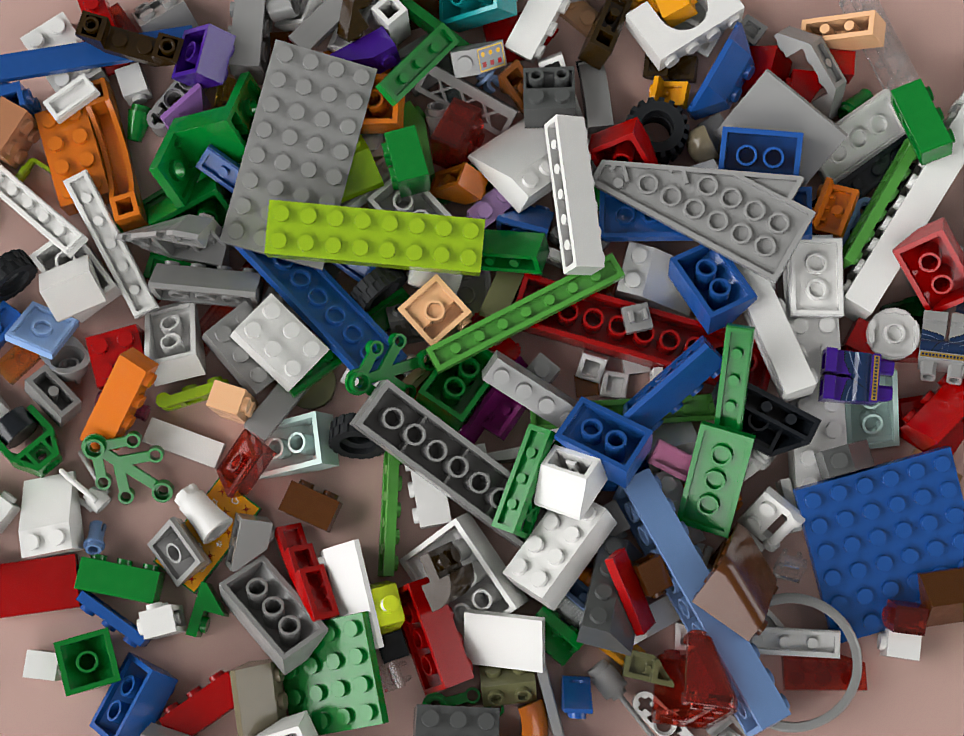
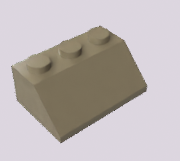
[230,659,288,736]

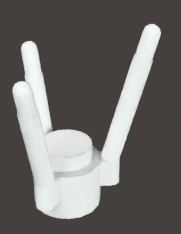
[59,450,112,514]

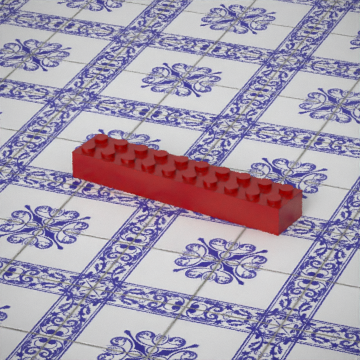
[516,273,771,392]

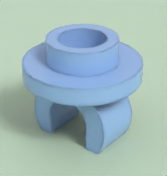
[475,69,499,94]

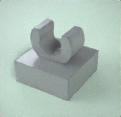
[621,302,653,335]

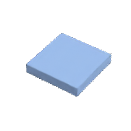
[5,301,79,360]

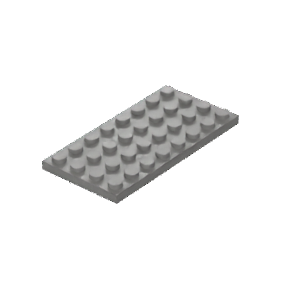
[219,39,377,270]

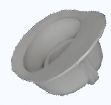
[39,336,91,384]

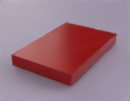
[0,554,82,618]

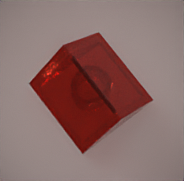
[216,428,276,498]

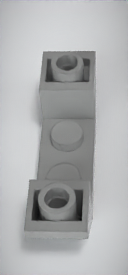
[774,26,847,120]

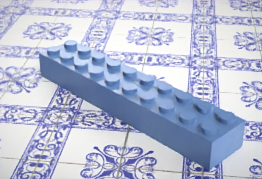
[612,468,791,736]

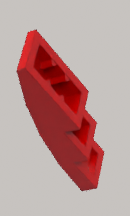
[274,522,340,622]

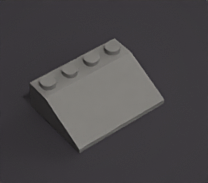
[714,69,848,187]

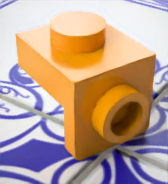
[649,76,691,109]

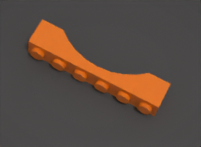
[85,77,149,232]

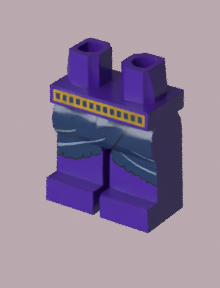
[818,347,895,406]

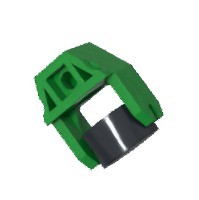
[0,404,63,478]

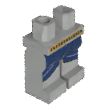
[918,310,964,385]

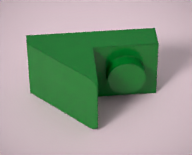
[185,582,229,637]

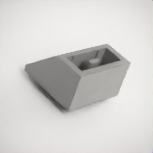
[132,0,199,32]

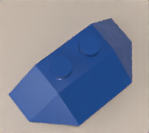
[686,21,755,120]

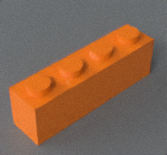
[79,347,159,451]

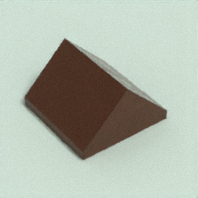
[917,566,964,627]

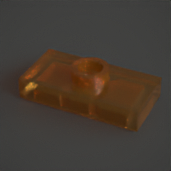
[0,345,41,385]

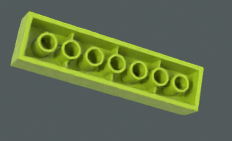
[264,199,485,276]

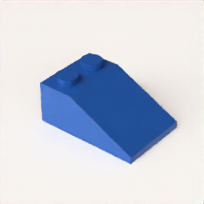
[554,396,653,489]

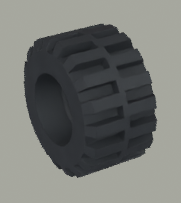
[626,97,689,165]

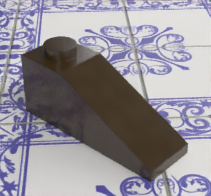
[578,0,633,70]

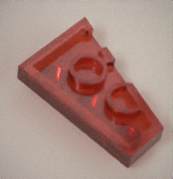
[781,654,867,691]

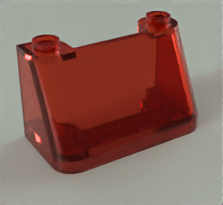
[652,630,738,729]

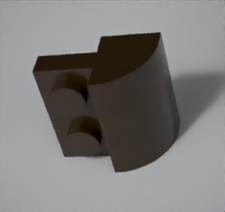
[420,541,474,612]

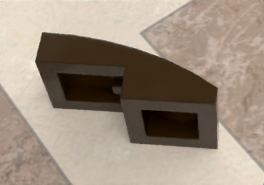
[643,53,699,83]

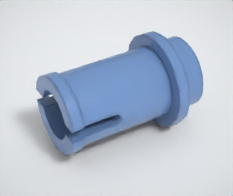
[83,520,107,555]

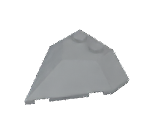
[116,213,230,269]

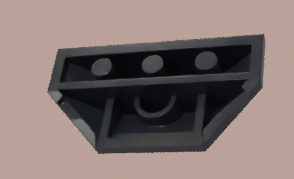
[711,377,822,457]

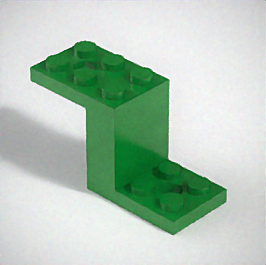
[149,71,261,208]

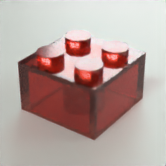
[430,97,485,169]

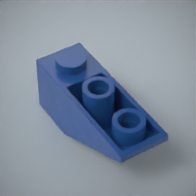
[560,675,593,719]

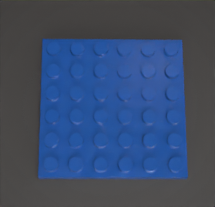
[793,446,964,643]

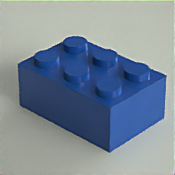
[718,126,804,176]

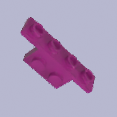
[459,356,528,444]

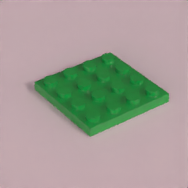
[283,611,389,736]

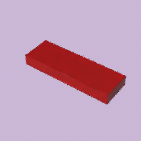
[605,548,656,636]

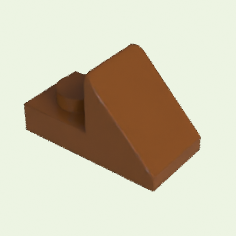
[498,59,524,115]

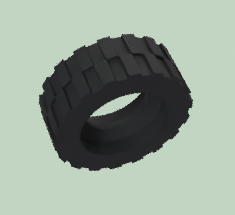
[0,249,38,303]
[350,267,408,313]
[329,412,386,459]

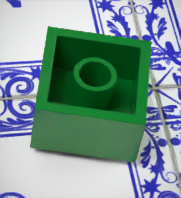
[381,125,431,198]

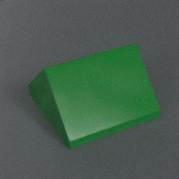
[53,627,121,697]

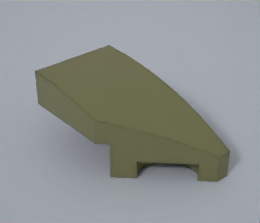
[621,650,674,688]

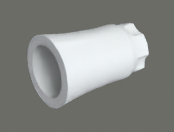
[174,483,233,544]

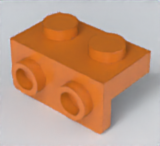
[812,177,860,239]

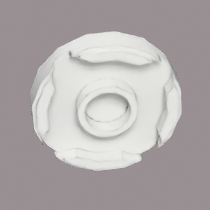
[866,308,921,361]

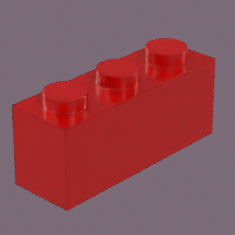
[159,669,234,736]

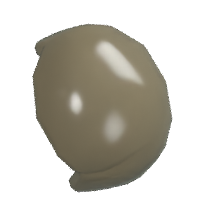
[686,125,719,163]

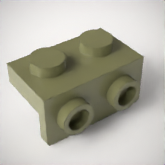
[479,665,537,707]

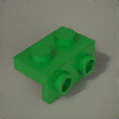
[535,606,583,666]

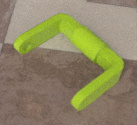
[15,158,51,182]

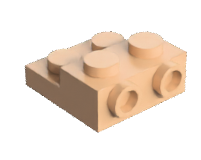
[397,274,473,346]

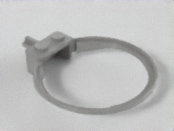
[703,593,862,736]

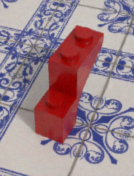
[785,49,856,103]

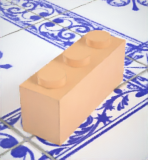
[801,10,886,51]
[206,380,259,424]

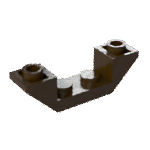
[337,0,373,43]
[75,11,185,67]

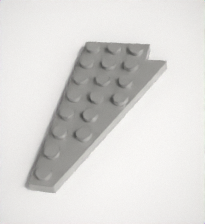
[593,160,816,284]

